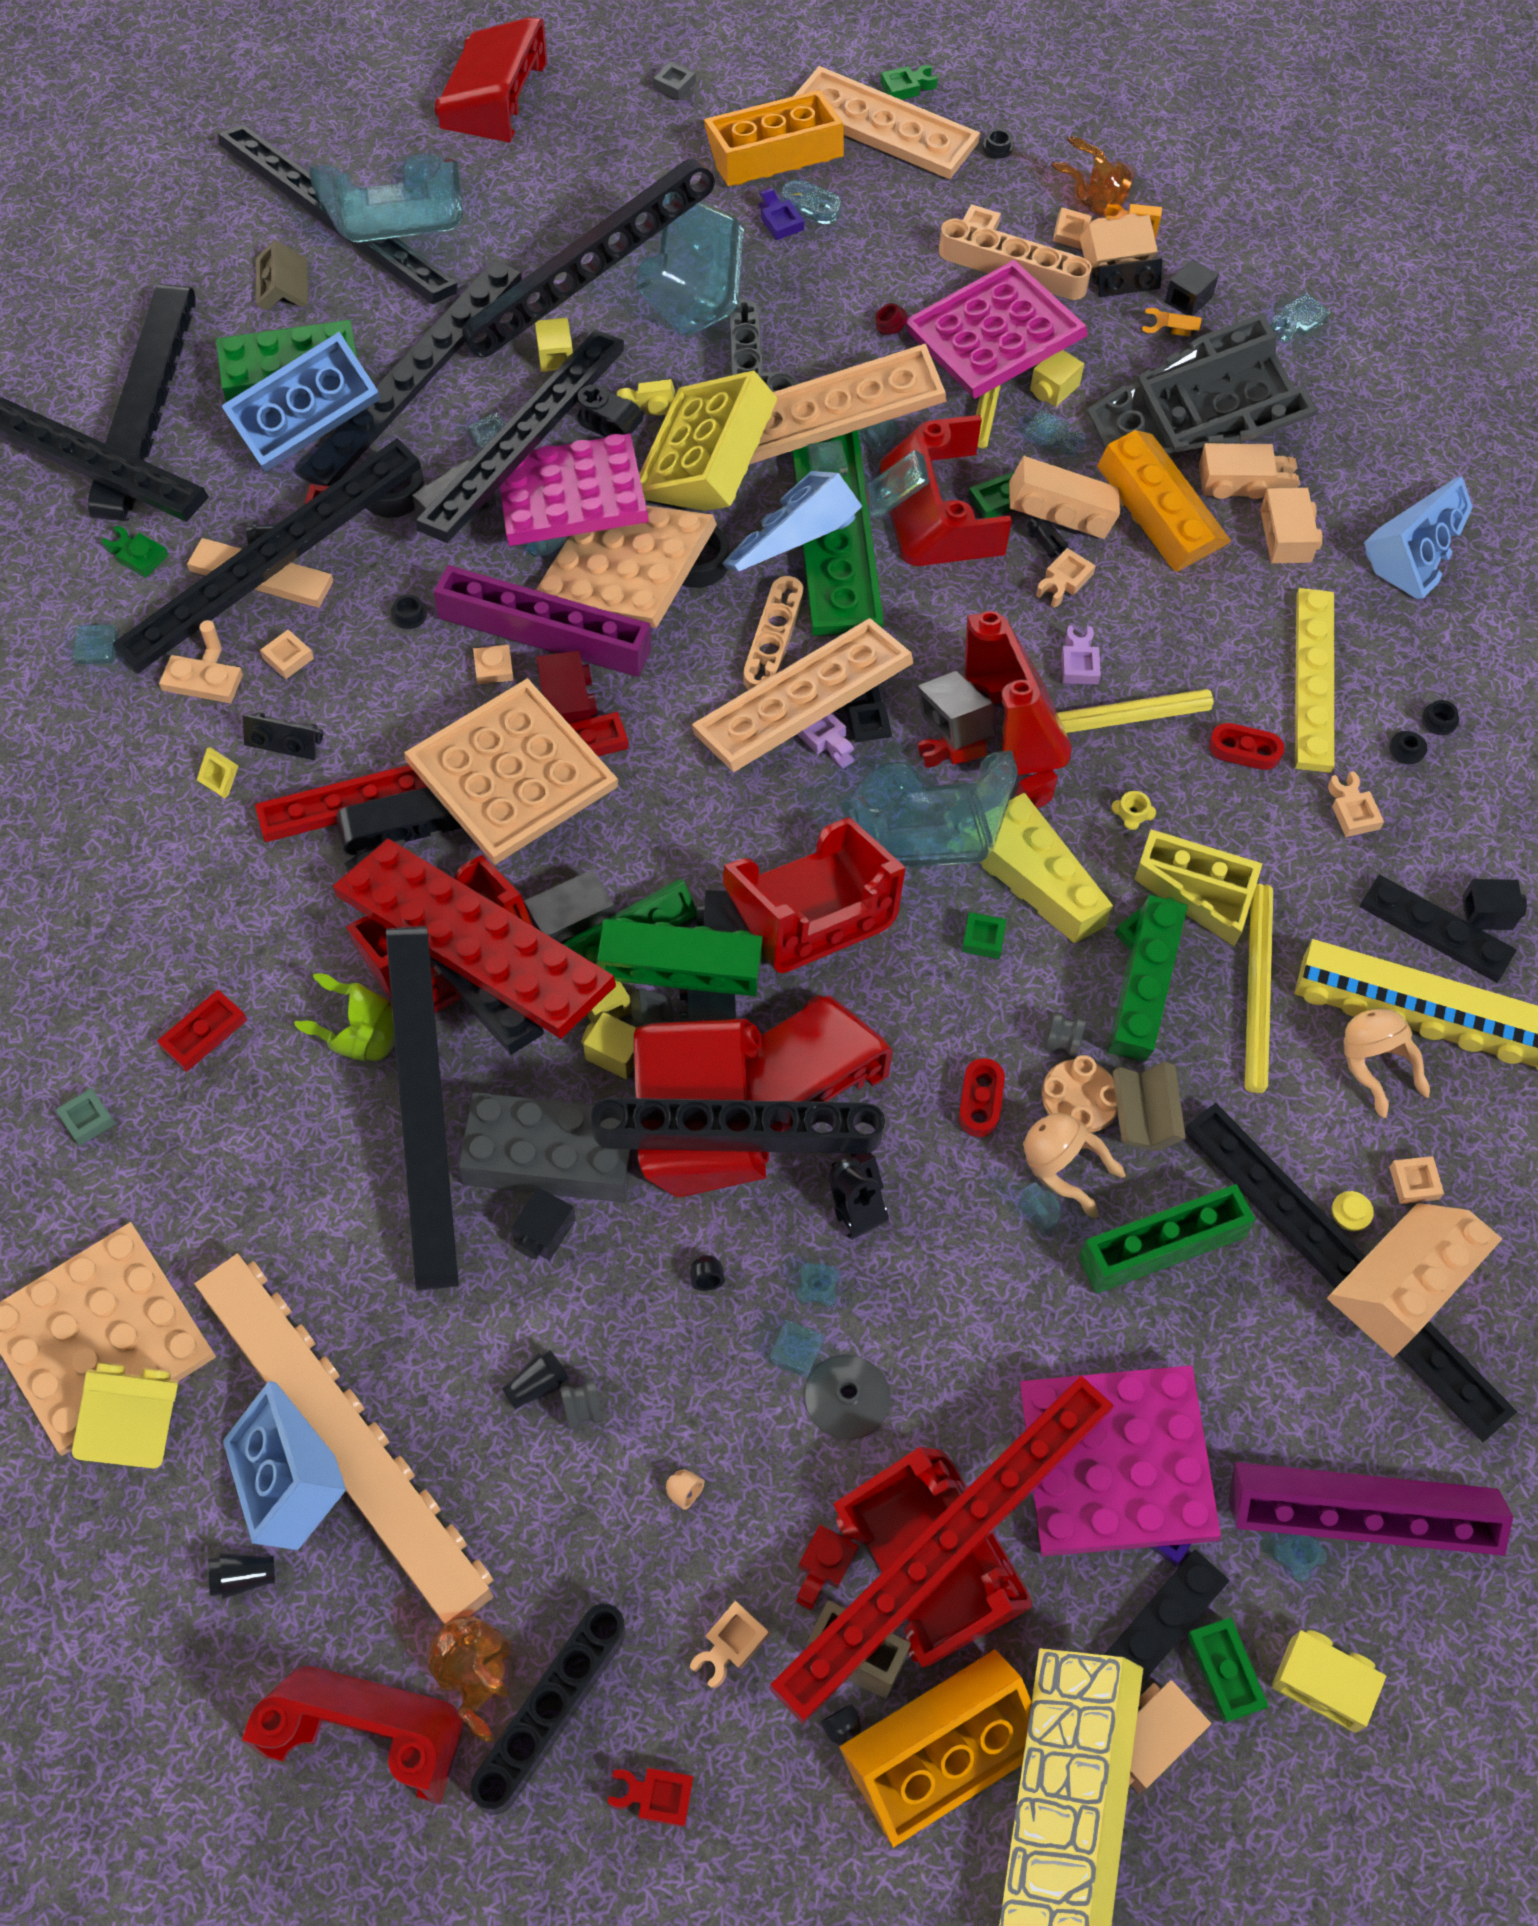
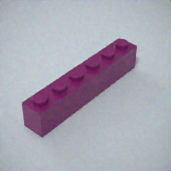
[434,565,651,677]
[1229,1462,1514,1556]

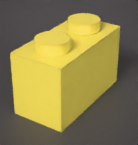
[1271,1630,1387,1733]

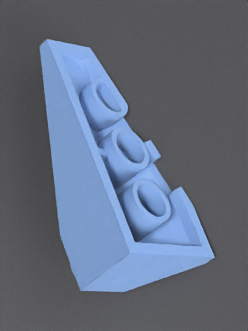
[722,471,862,571]
[1364,476,1473,599]

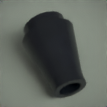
[502,1350,569,1409]
[208,1553,275,1600]

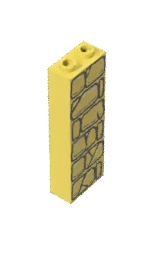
[999,1648,1143,1926]

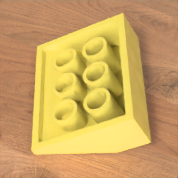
[639,370,778,511]

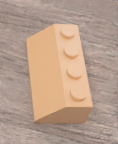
[1327,1203,1502,1358]

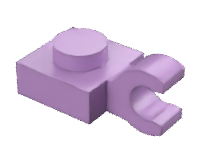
[797,713,854,769]

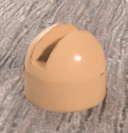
[666,1469,705,1510]

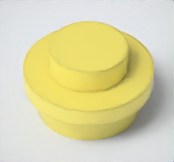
[1331,1191,1374,1232]

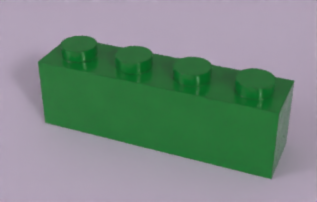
[1106,895,1188,1062]
[597,918,762,997]
[1078,1184,1256,1294]

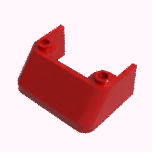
[879,415,1012,566]

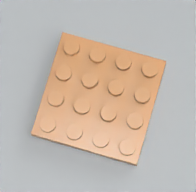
[536,505,717,628]
[404,678,618,865]
[0,1222,216,1456]

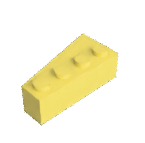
[957,793,1113,943]

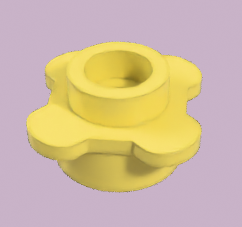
[1111,791,1156,830]

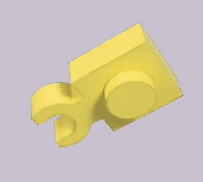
[617,379,676,415]

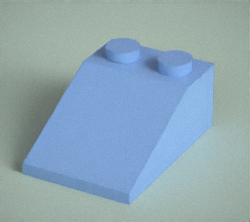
[223,1381,346,1550]

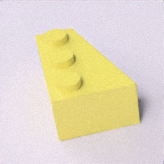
[1134,829,1263,947]

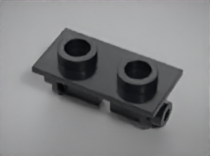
[1093,258,1162,297]
[243,712,324,760]

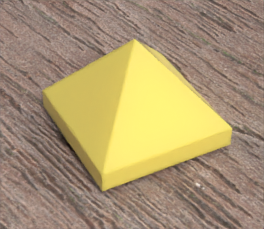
[197,747,238,799]

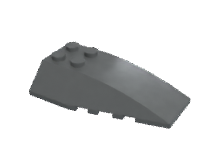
[1087,313,1318,454]

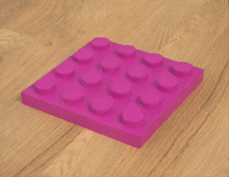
[905,260,1087,399]
[500,433,649,546]
[1020,1365,1221,1557]

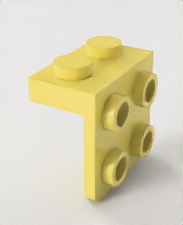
[72,1363,178,1469]

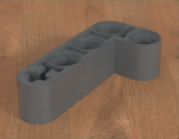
[729,299,797,392]

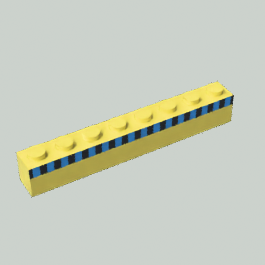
[1294,939,1538,1070]

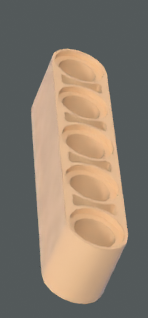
[939,219,1092,300]

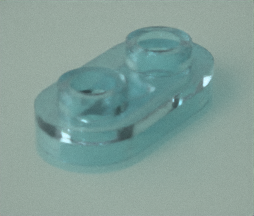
[782,180,841,224]

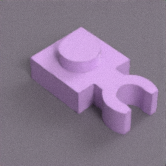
[1061,626,1101,685]

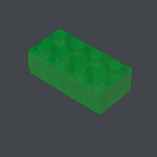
[216,320,358,403]

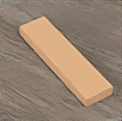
[187,538,333,608]

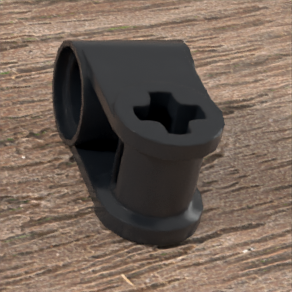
[578,385,644,437]
[828,1158,889,1240]

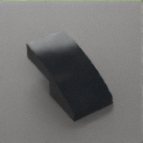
[844,685,892,743]

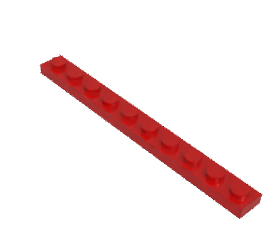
[255,711,629,843]
[769,1375,1114,1725]

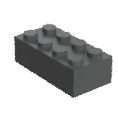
[458,1092,634,1203]

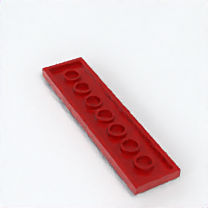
[333,839,616,1039]

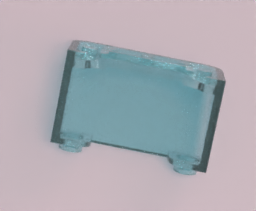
[309,153,463,242]
[636,192,744,337]
[840,750,1018,868]

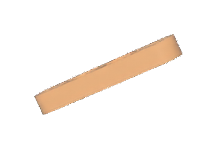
[744,576,803,690]

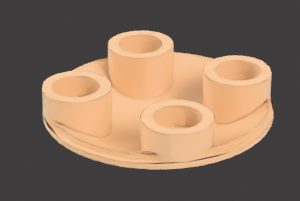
[1041,1055,1118,1133]

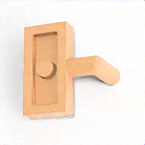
[159,620,243,703]

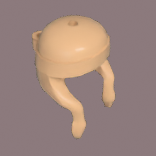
[1344,1008,1430,1118]
[1023,1113,1126,1218]

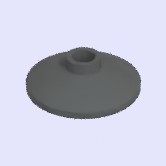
[805,1355,890,1439]

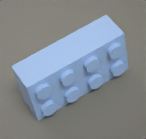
[222,332,380,472]

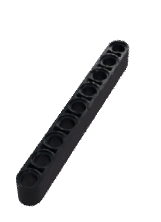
[462,159,715,358]
[88,284,196,521]
[386,925,459,1291]

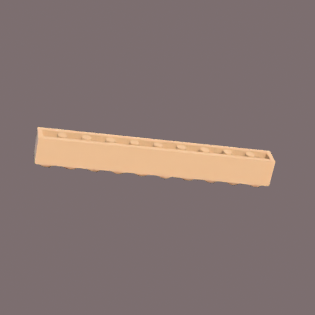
[194,1253,494,1632]

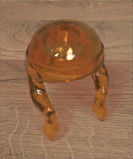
[1051,136,1133,216]
[427,1616,511,1743]

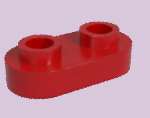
[1209,723,1285,770]
[958,1058,1005,1137]

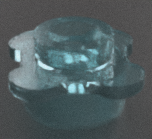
[796,1263,841,1307]
[1273,1534,1327,1582]

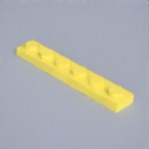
[1295,588,1335,773]

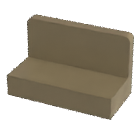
[256,239,308,310]
[1113,1061,1186,1151]

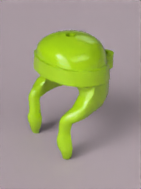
[294,973,395,1062]

